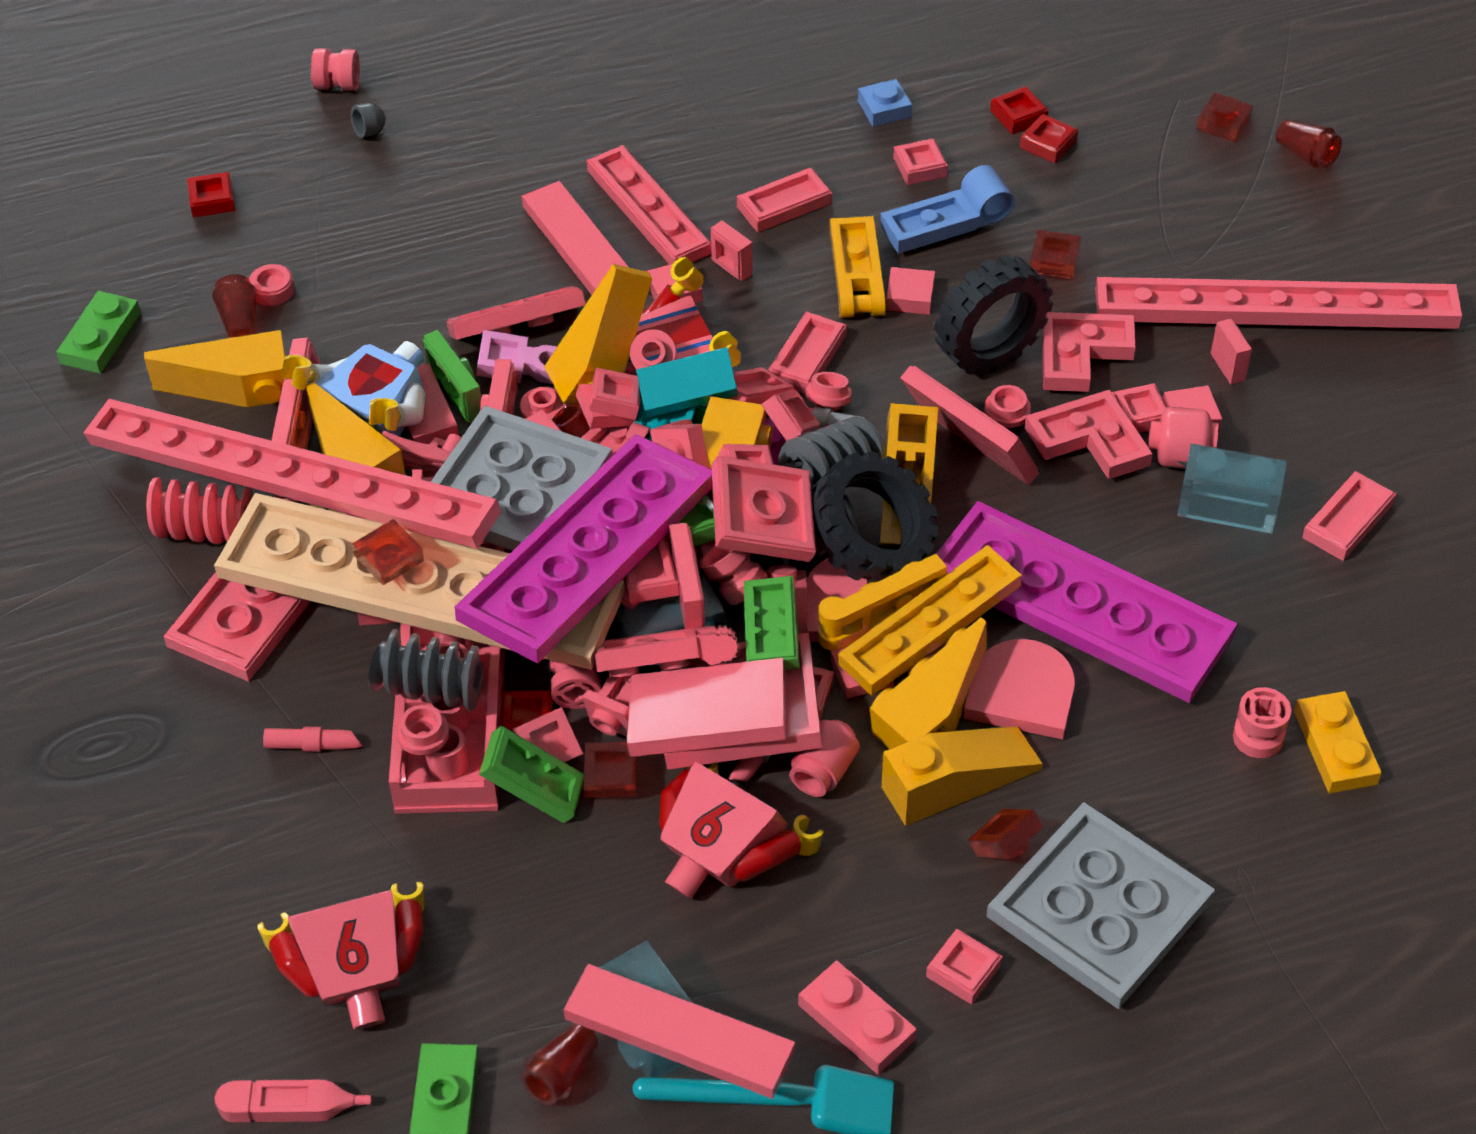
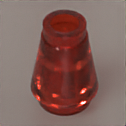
[1275,119,1342,168]
[212,274,257,338]
[520,1023,599,1105]

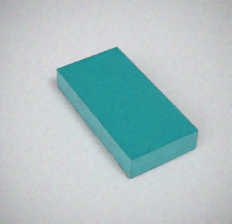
[636,347,739,418]

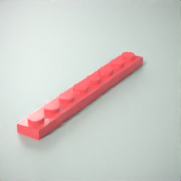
[1095,277,1462,329]

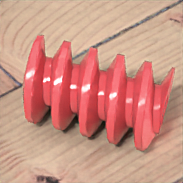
[146,477,253,544]

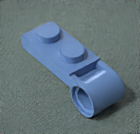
[880,165,1015,254]

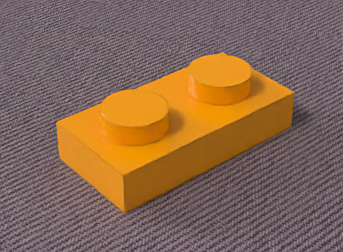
[1294,691,1382,794]

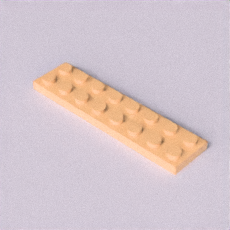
[214,493,625,670]

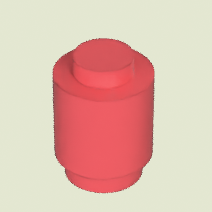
[789,720,860,797]

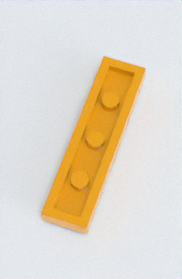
[838,545,1022,696]

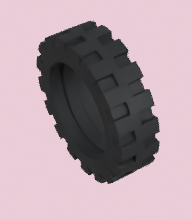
[934,255,1053,375]
[811,452,938,584]

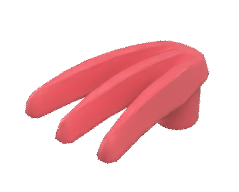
[381,431,462,472]

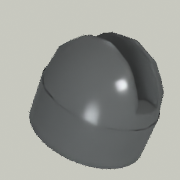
[351,103,386,138]

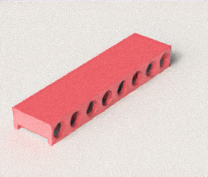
[389,469,510,814]

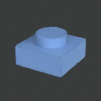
[858,79,912,127]

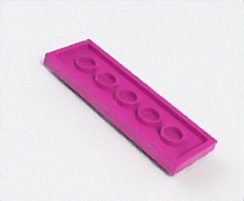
[454,434,713,664]
[936,501,1238,703]

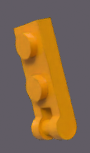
[830,216,885,318]
[818,554,947,650]

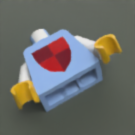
[281,341,426,437]

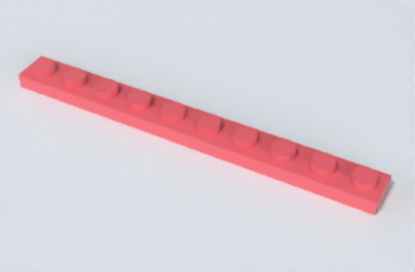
[83,399,502,549]

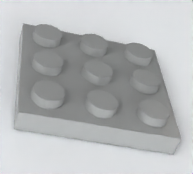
[431,405,612,551]
[986,802,1215,1009]

